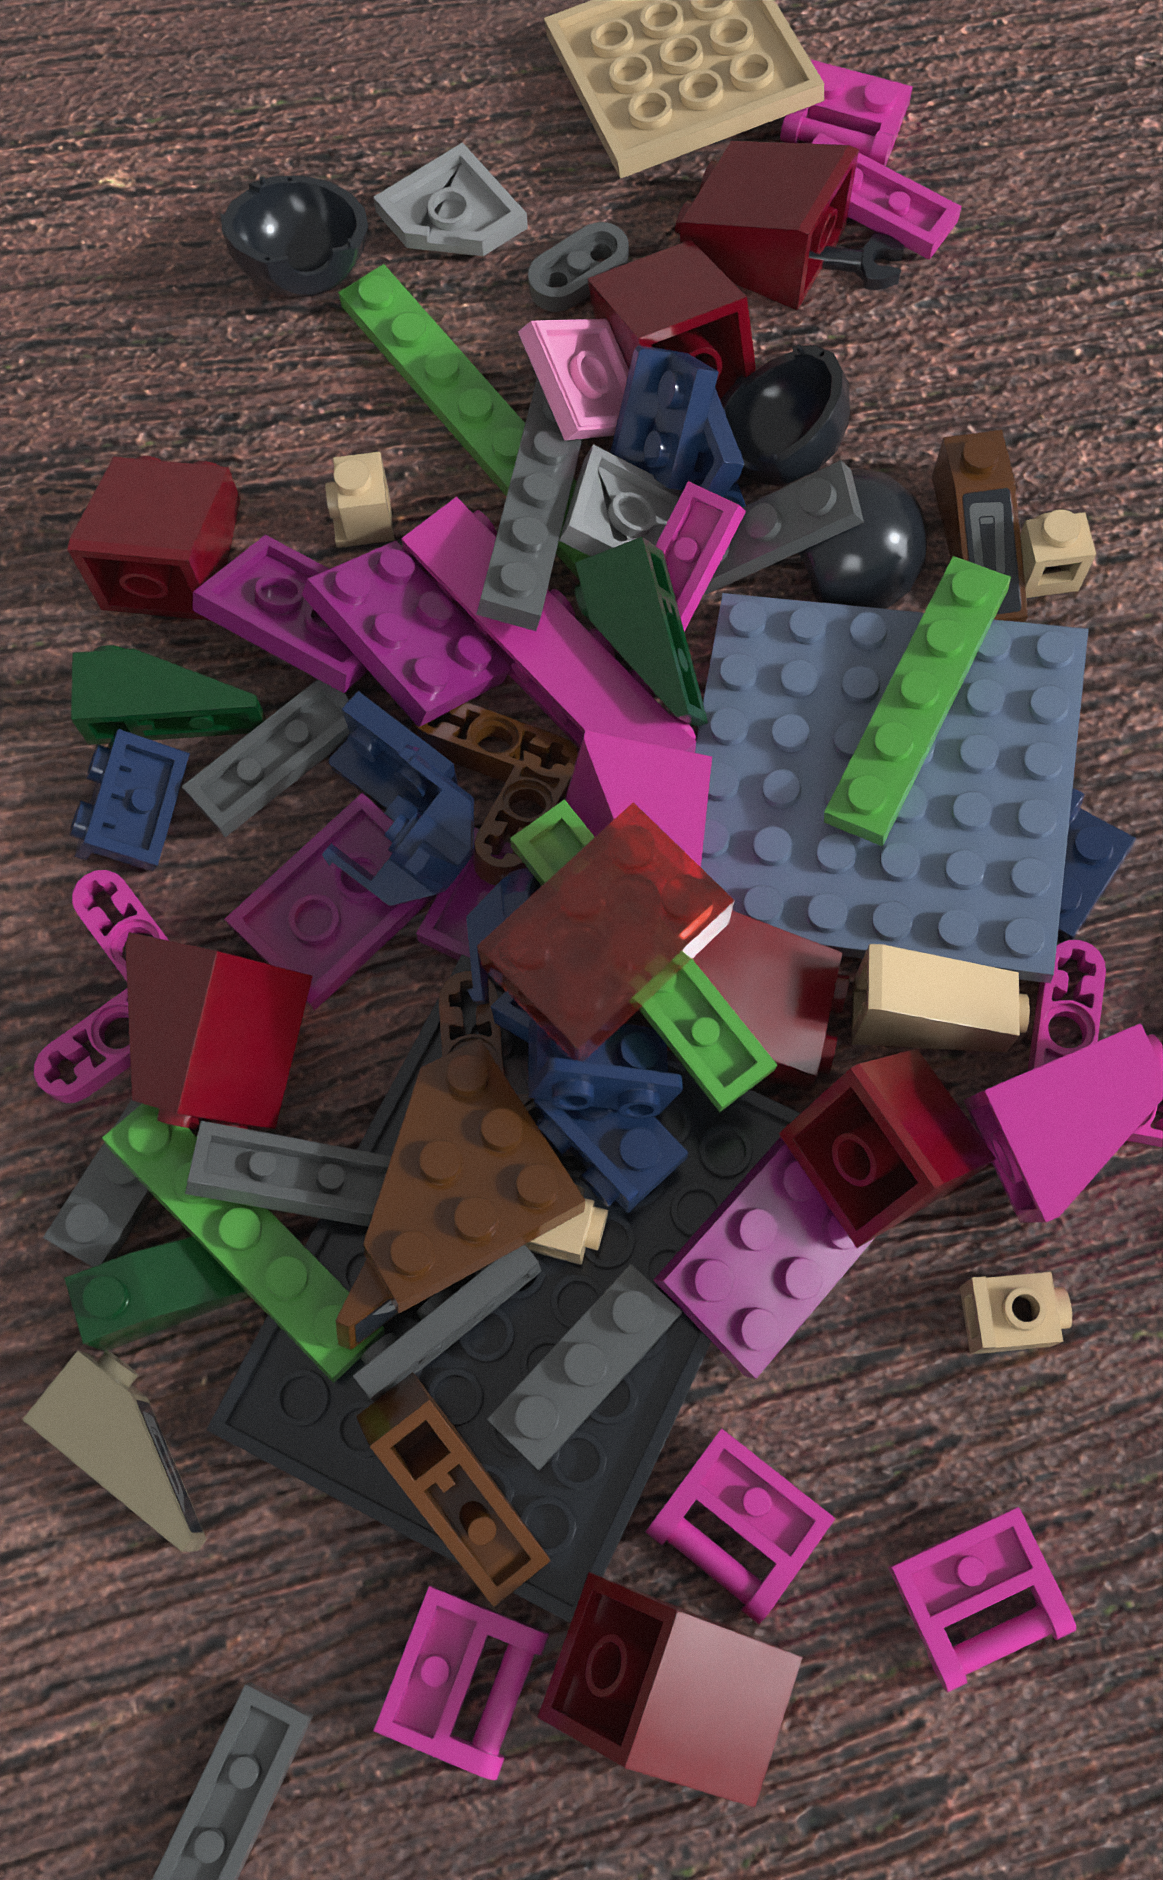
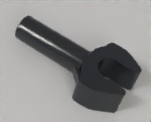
[809,233,904,290]

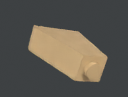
[852,944,1030,1053]

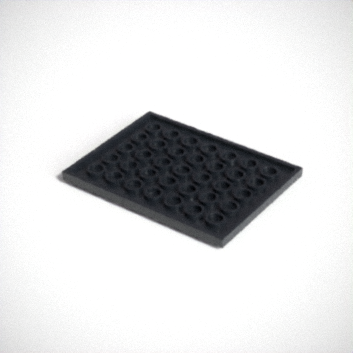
[206,954,800,1623]

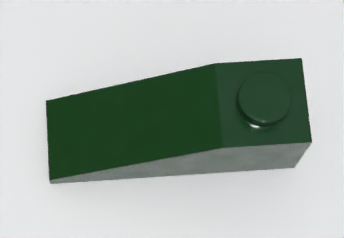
[575,537,708,727]
[71,645,266,745]
[64,1237,251,1351]

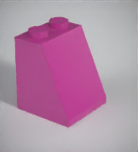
[565,729,712,938]
[963,1023,1163,1223]

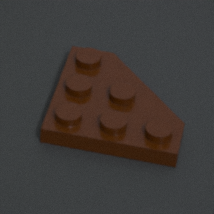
[363,1038,586,1313]

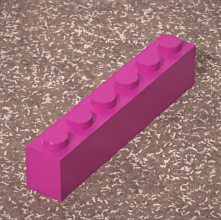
[401,497,696,753]

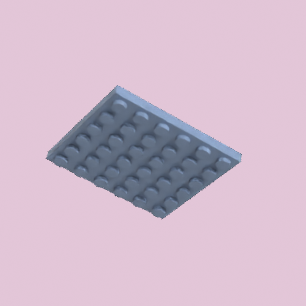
[677,593,1088,983]

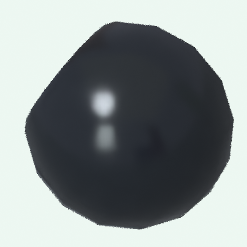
[220,175,368,297]
[720,344,850,486]
[798,467,928,609]

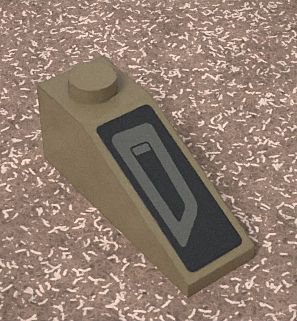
[22,1351,207,1552]

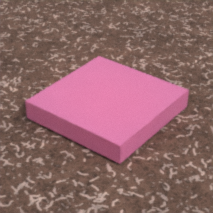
[518,319,629,441]

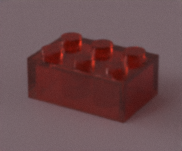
[477,802,735,1061]

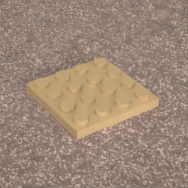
[544,0,824,179]

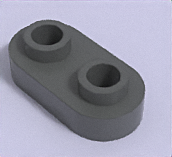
[528,222,629,312]

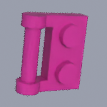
[780,59,913,166]
[645,1428,836,1625]
[888,1507,1077,1693]
[374,1585,549,1780]

